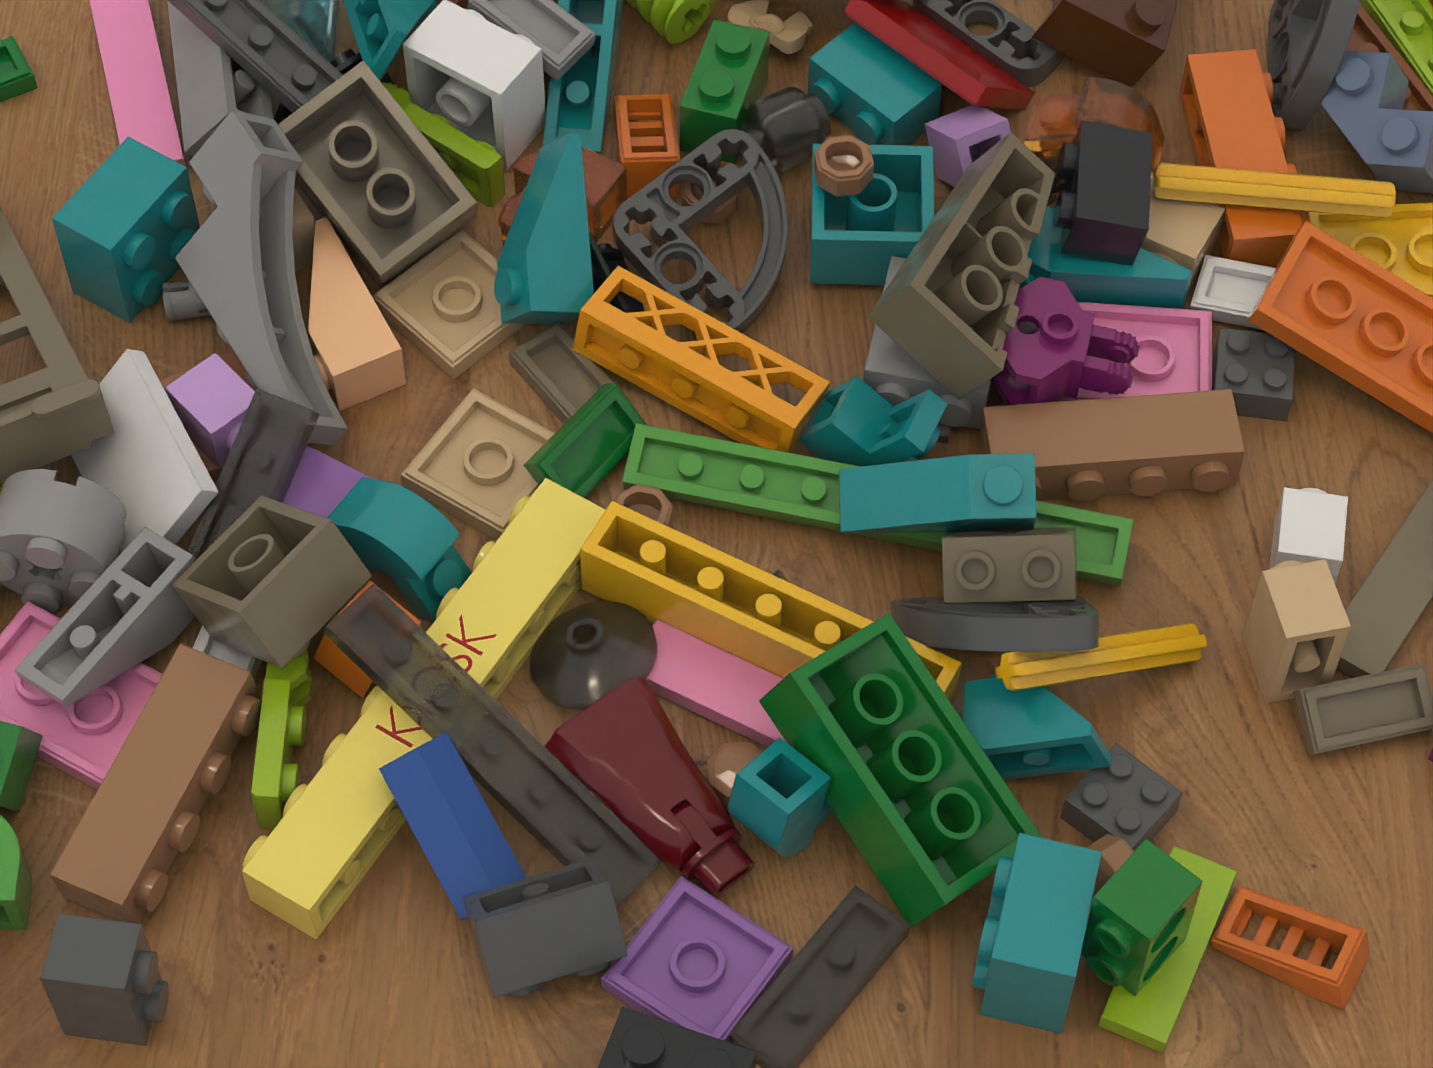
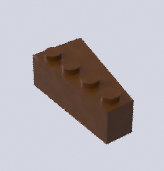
[1032,0,1178,88]

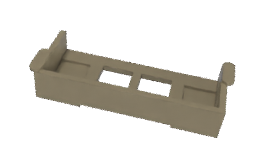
[0,207,115,482]

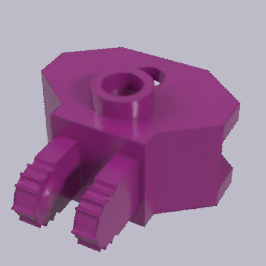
[991,277,1140,405]

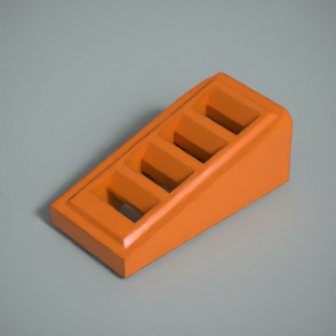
[614,94,680,199]
[1211,885,1370,1009]

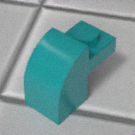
[798,376,948,467]
[327,477,472,621]
[728,738,833,857]

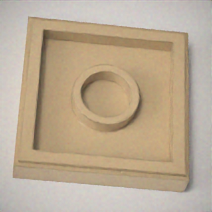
[372,229,526,379]
[401,388,555,540]

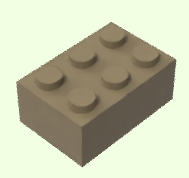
[278,60,477,289]

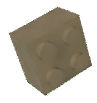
[171,495,372,668]

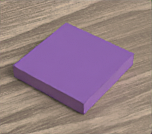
[601,876,793,1042]

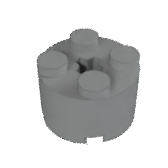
[0,469,127,613]

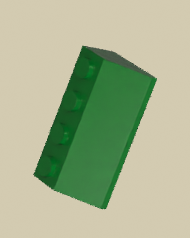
[759,613,1043,927]

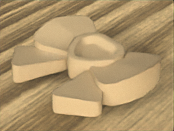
[727,0,813,54]

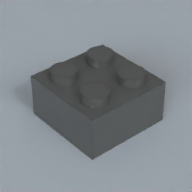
[1212,328,1296,422]
[1061,743,1183,851]

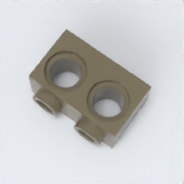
[942,527,1078,603]

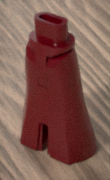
[541,677,755,896]

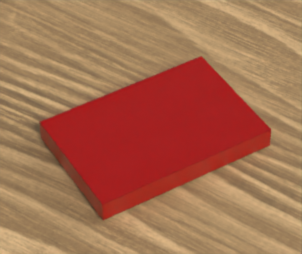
[844,0,1035,111]

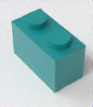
[807,22,943,146]

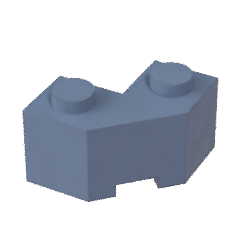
[1322,50,1433,193]

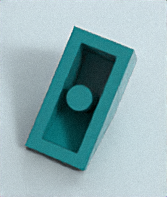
[963,673,1111,780]

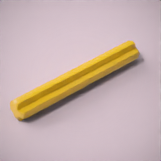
[1153,163,1396,218]
[995,623,1207,691]

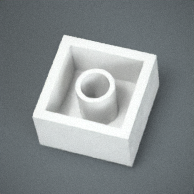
[403,0,546,170]

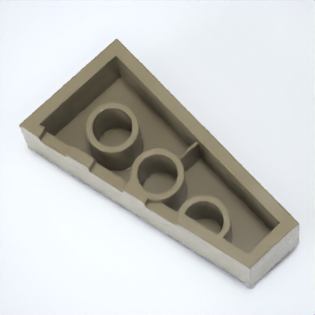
[867,132,1055,400]

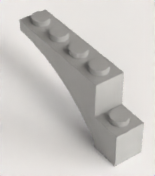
[175,110,348,445]

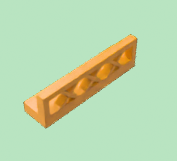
[572,266,830,454]

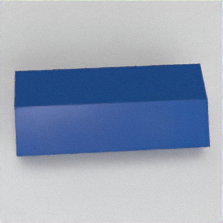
[379,731,526,920]

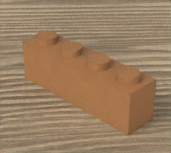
[978,389,1245,501]
[50,643,262,924]

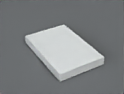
[71,349,219,553]

